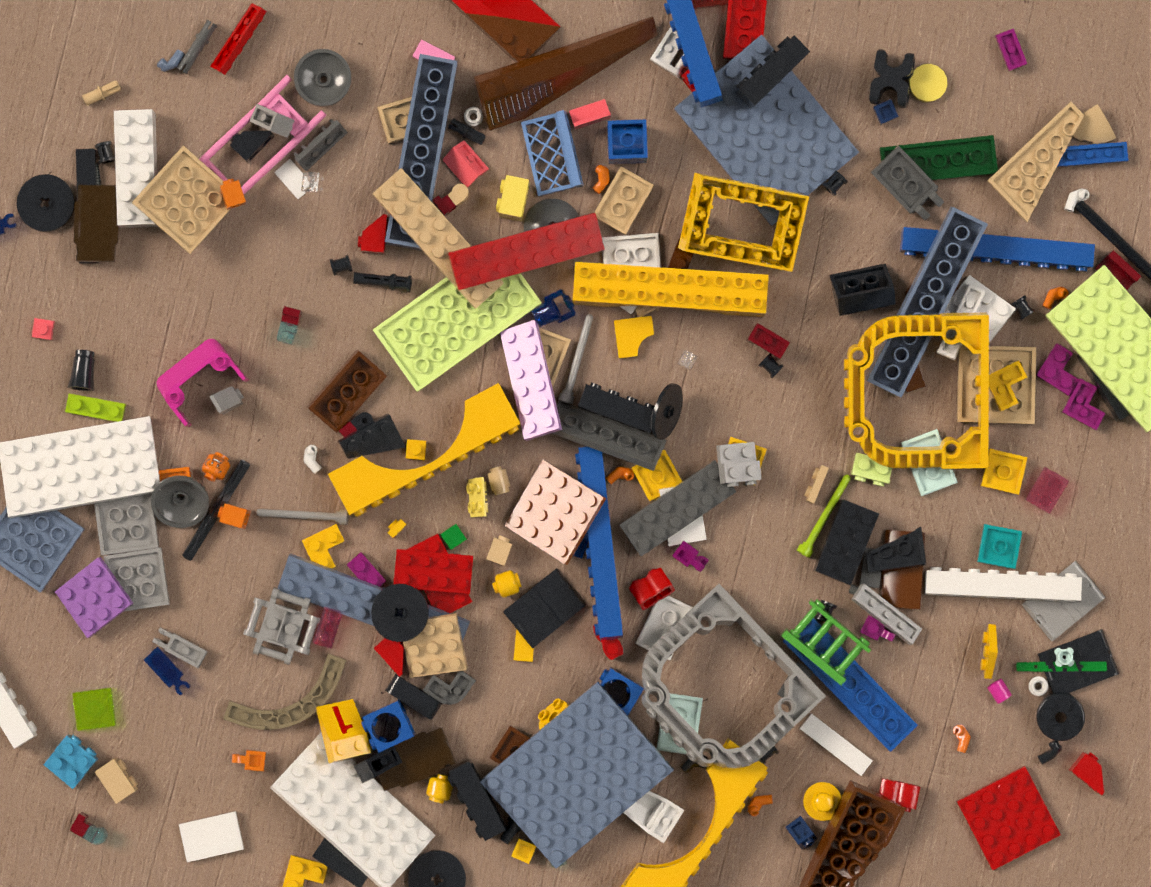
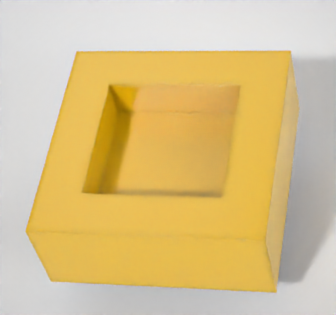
[406,439,427,460]
[387,519,407,538]
[511,839,536,864]

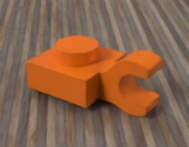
[232,750,266,771]

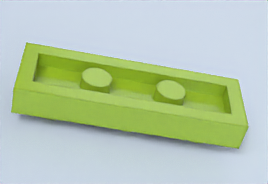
[65,393,126,422]

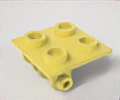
[466,477,488,517]

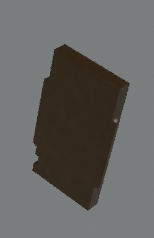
[74,185,119,262]
[370,727,456,791]

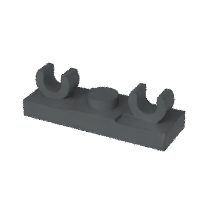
[294,119,348,171]

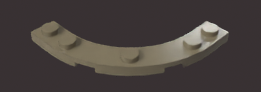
[223,654,347,730]

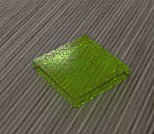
[72,687,116,731]

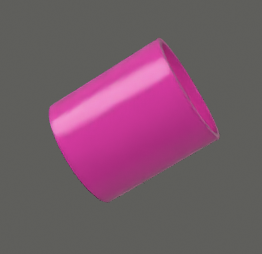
[987,678,1012,704]

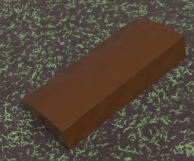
[307,350,387,433]
[881,530,925,609]

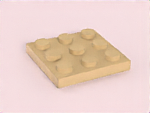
[403,613,468,678]

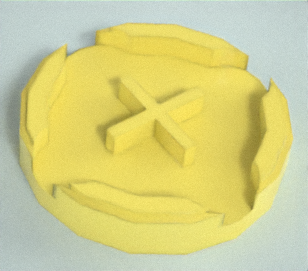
[909,64,947,102]

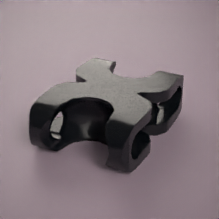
[869,49,915,108]

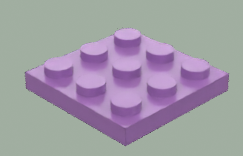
[55,557,134,638]

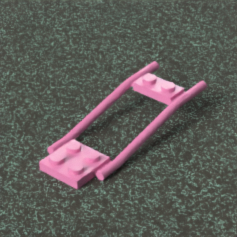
[199,75,327,194]

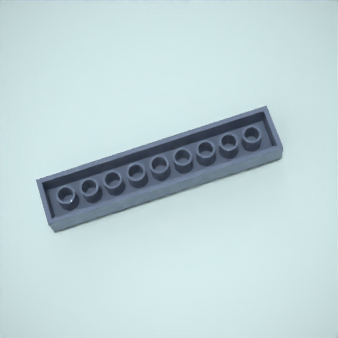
[385,54,458,251]
[865,207,988,398]

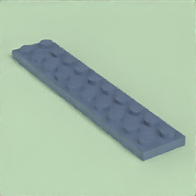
[278,553,470,642]

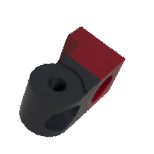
[339,412,374,437]

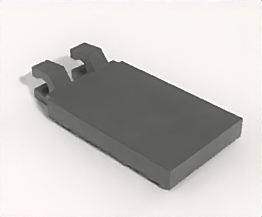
[871,146,944,221]

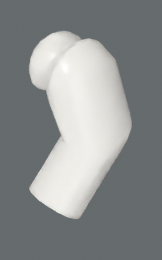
[1064,189,1090,212]
[303,445,322,474]

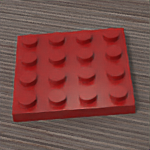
[956,766,1061,870]

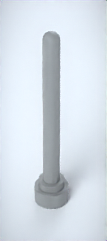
[558,314,593,404]
[256,509,348,525]

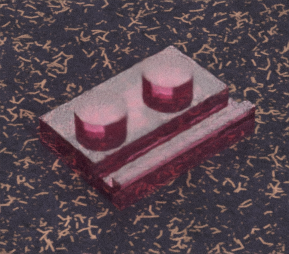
[1025,467,1069,514]

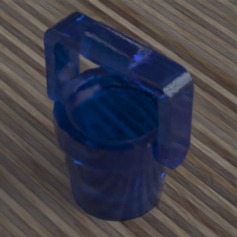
[532,289,576,327]

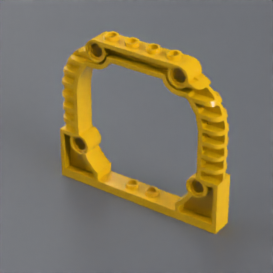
[844,312,989,469]

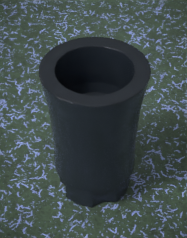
[67,350,95,391]

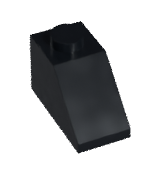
[230,131,274,164]
[354,746,402,783]

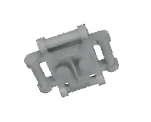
[243,587,321,665]

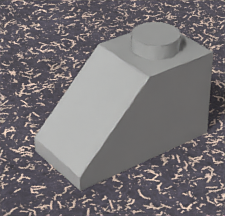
[250,104,295,138]
[209,386,244,415]

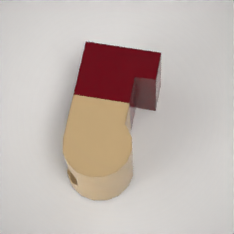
[433,184,469,216]

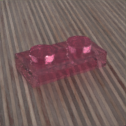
[313,607,343,649]

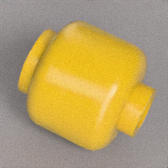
[492,570,522,598]
[426,774,453,804]

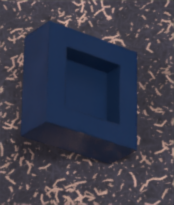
[873,99,899,125]

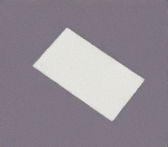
[274,159,314,199]

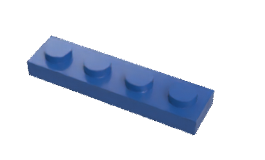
[1057,142,1128,167]

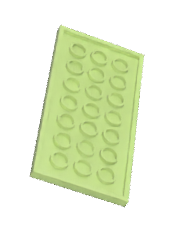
[1045,265,1151,432]
[373,273,542,392]

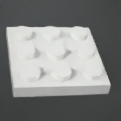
[944,275,1016,343]

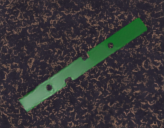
[1016,662,1107,672]

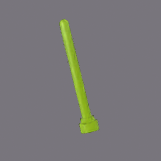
[796,475,851,558]

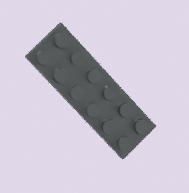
[552,401,667,471]
[619,460,736,556]

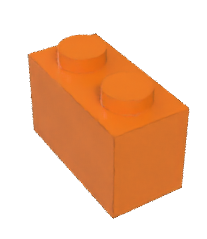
[218,503,251,529]

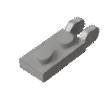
[152,627,208,668]

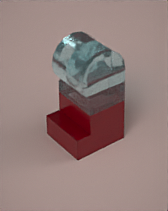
[277,306,302,345]
[69,812,108,845]

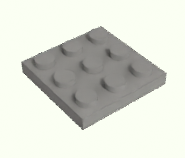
[94,493,159,556]
[104,548,170,611]

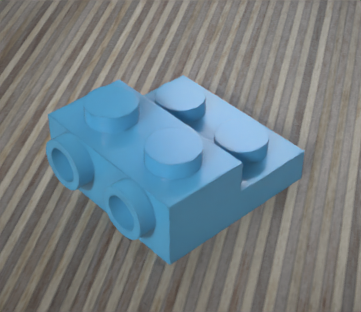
[43,734,98,789]

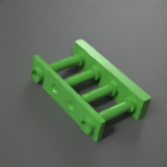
[781,599,871,685]

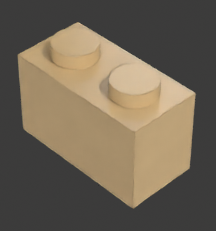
[95,758,138,804]

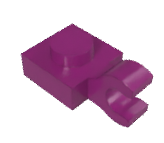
[672,541,709,572]
[860,615,895,642]

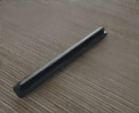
[1075,200,1151,280]
[182,459,250,561]

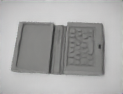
[1021,561,1105,641]

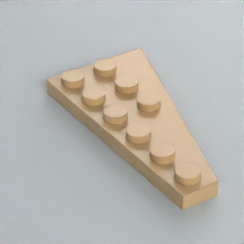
[987,102,1084,223]

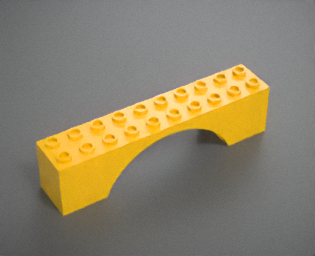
[573,262,769,317]
[328,383,521,517]
[621,738,768,887]

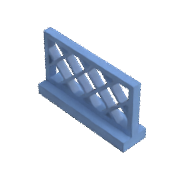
[521,110,584,196]

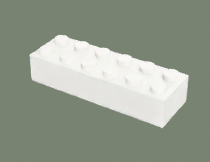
[114,109,158,228]

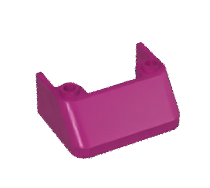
[156,339,249,427]

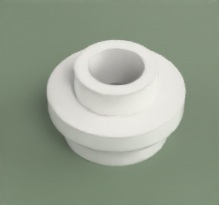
[464,107,483,126]
[1028,677,1048,696]

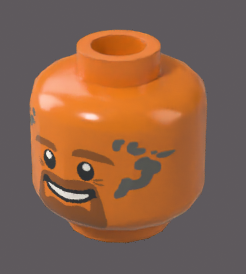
[202,452,230,482]

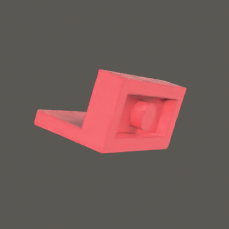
[569,99,611,130]
[443,140,489,188]

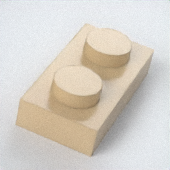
[804,465,829,504]

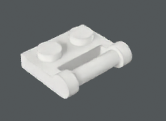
[650,27,684,78]

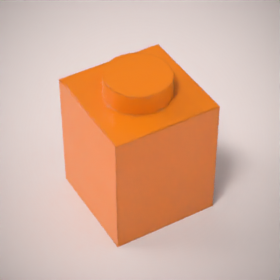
[220,179,246,210]

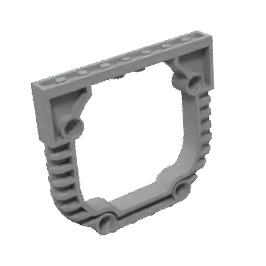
[642,584,826,768]

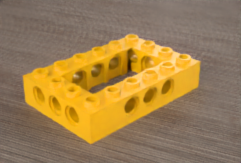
[678,173,809,272]

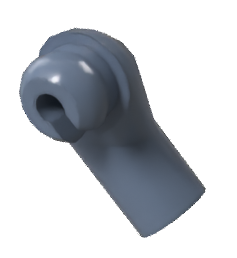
[157,50,185,72]

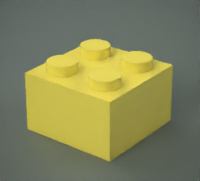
[496,175,530,222]

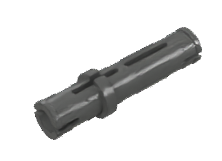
[177,20,218,74]

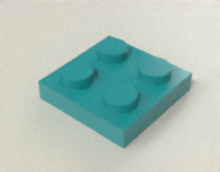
[977,524,1022,569]

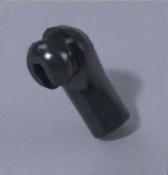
[1037,740,1062,764]
[680,755,708,774]

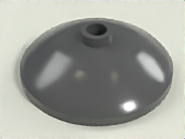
[294,49,351,106]
[524,199,579,231]
[151,475,209,528]

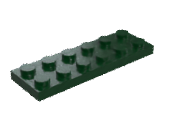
[879,135,998,181]

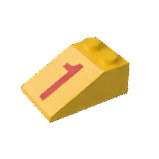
[316,699,371,764]

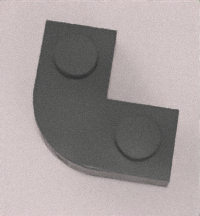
[423,671,476,705]

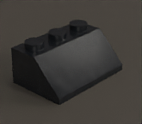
[830,263,896,316]
[312,838,368,887]

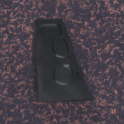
[338,413,406,459]
[866,527,927,574]

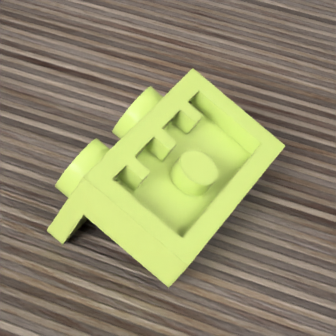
[851,453,892,487]

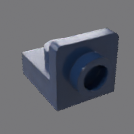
[786,816,817,849]

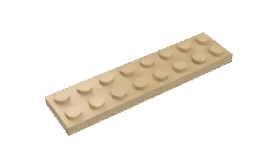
[372,168,504,309]

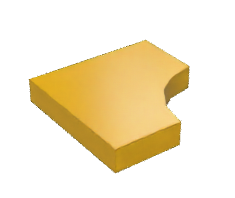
[614,316,654,359]

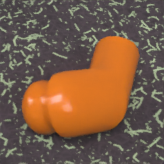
[953,725,971,753]
[747,794,773,817]

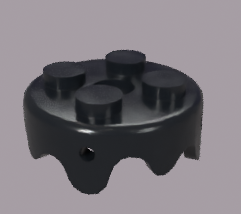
[1036,692,1085,741]

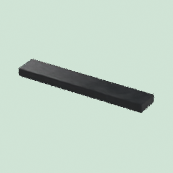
[76,149,99,264]

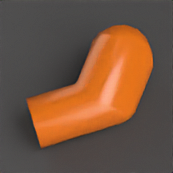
[592,165,610,194]
[1042,287,1069,310]
[605,466,634,485]

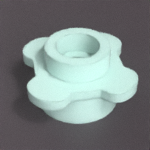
[1054,647,1074,667]

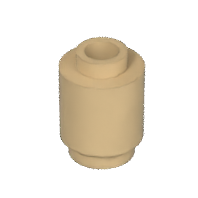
[487,466,510,495]

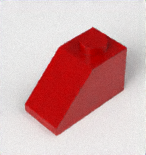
[358,214,388,255]
[374,638,405,677]
[1069,752,1104,796]

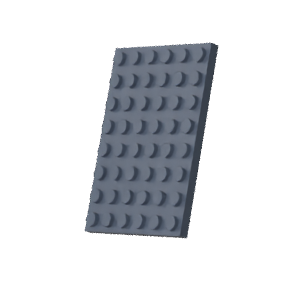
[674,35,859,226]
[480,681,674,868]

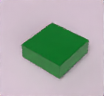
[440,524,467,550]

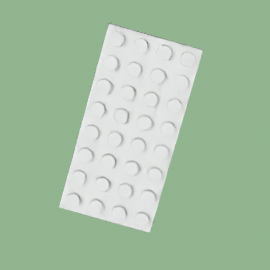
[0,416,161,518]
[270,732,436,887]

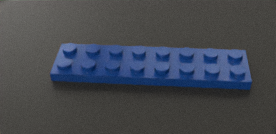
[783,618,918,752]

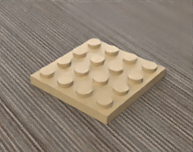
[132,146,231,254]
[957,345,1036,424]

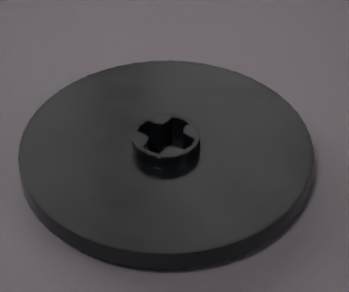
[17,174,75,232]
[652,383,683,440]
[371,584,429,642]
[408,850,466,887]

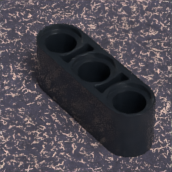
[385,674,442,720]

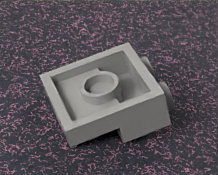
[716,442,762,487]

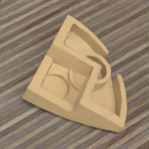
[1072,104,1116,144]

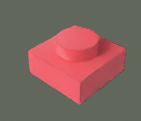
[32,318,55,340]

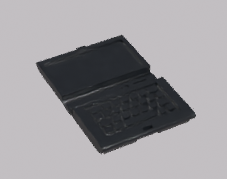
[503,568,586,649]
[1038,629,1119,693]

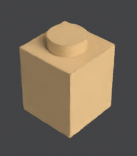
[487,535,513,566]

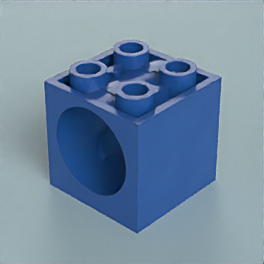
[607,119,648,165]
[599,667,644,716]
[361,700,416,753]

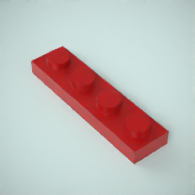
[210,3,267,75]

